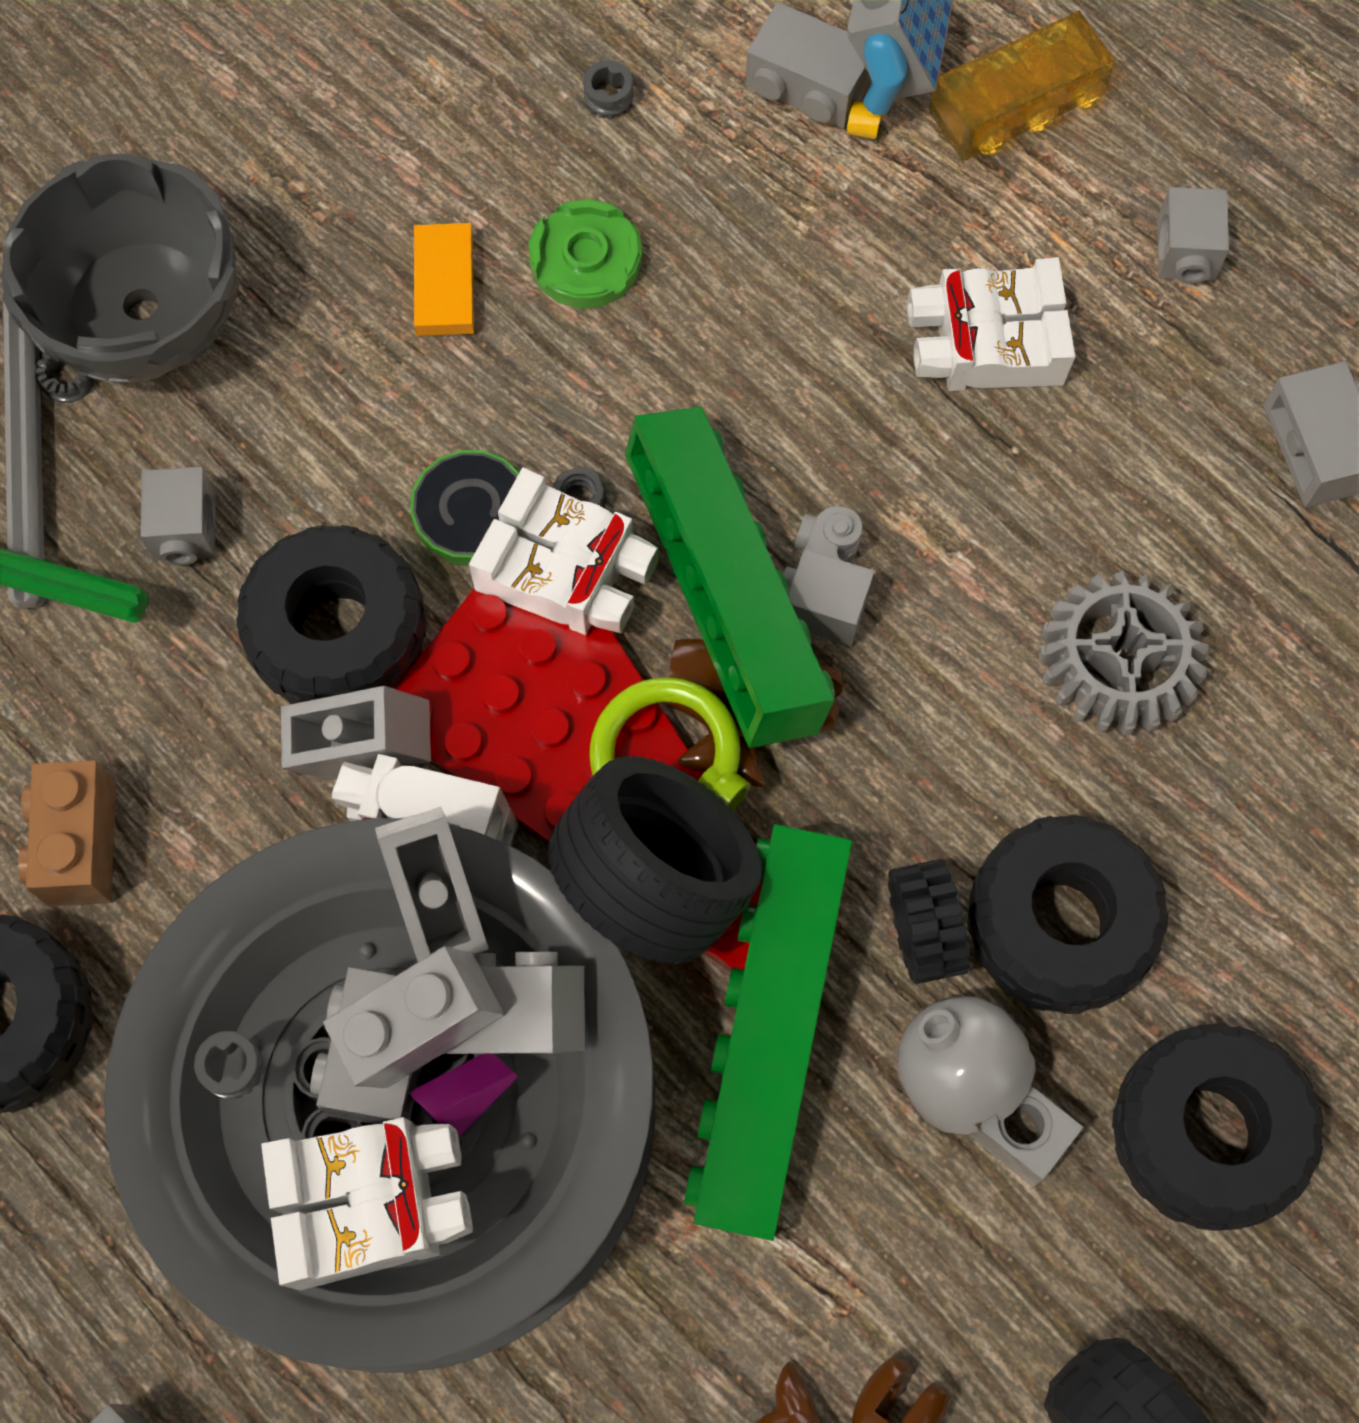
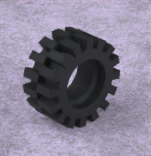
[888,859,970,985]

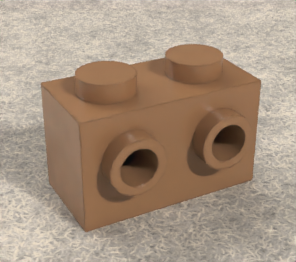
[18,760,116,906]

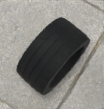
[548,756,762,964]

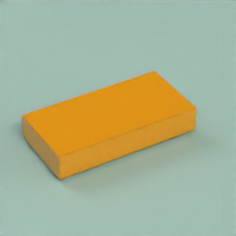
[414,223,474,336]

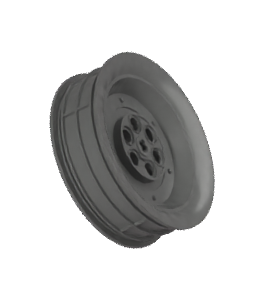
[104,818,655,1373]

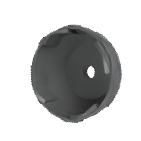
[1,154,239,383]

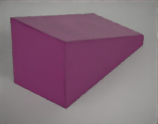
[408,1053,518,1138]

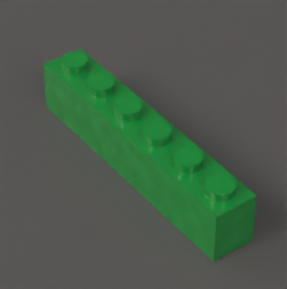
[625,406,835,749]
[684,824,852,1241]

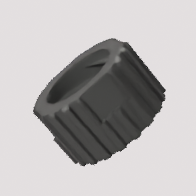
[553,466,607,508]

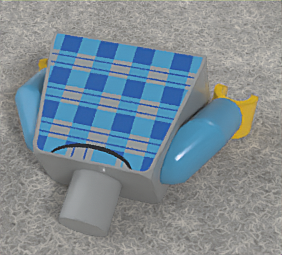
[847,0,953,139]

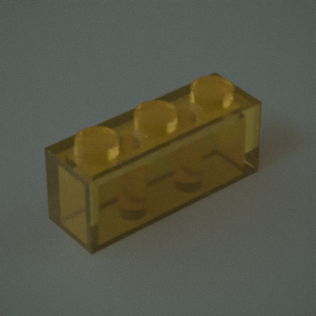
[929,10,1115,162]

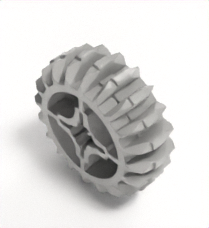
[1038,570,1209,737]

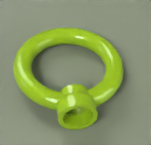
[590,677,751,813]

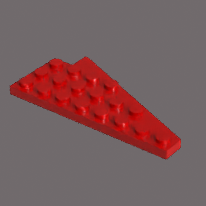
[394,588,763,973]

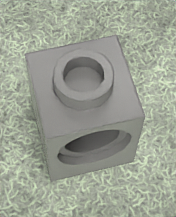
[1157,187,1229,283]
[141,466,216,565]
[970,1085,1083,1187]

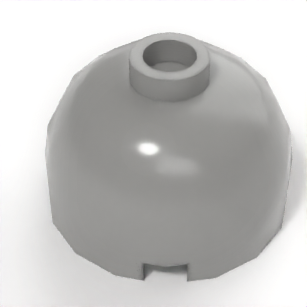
[897,996,1036,1135]

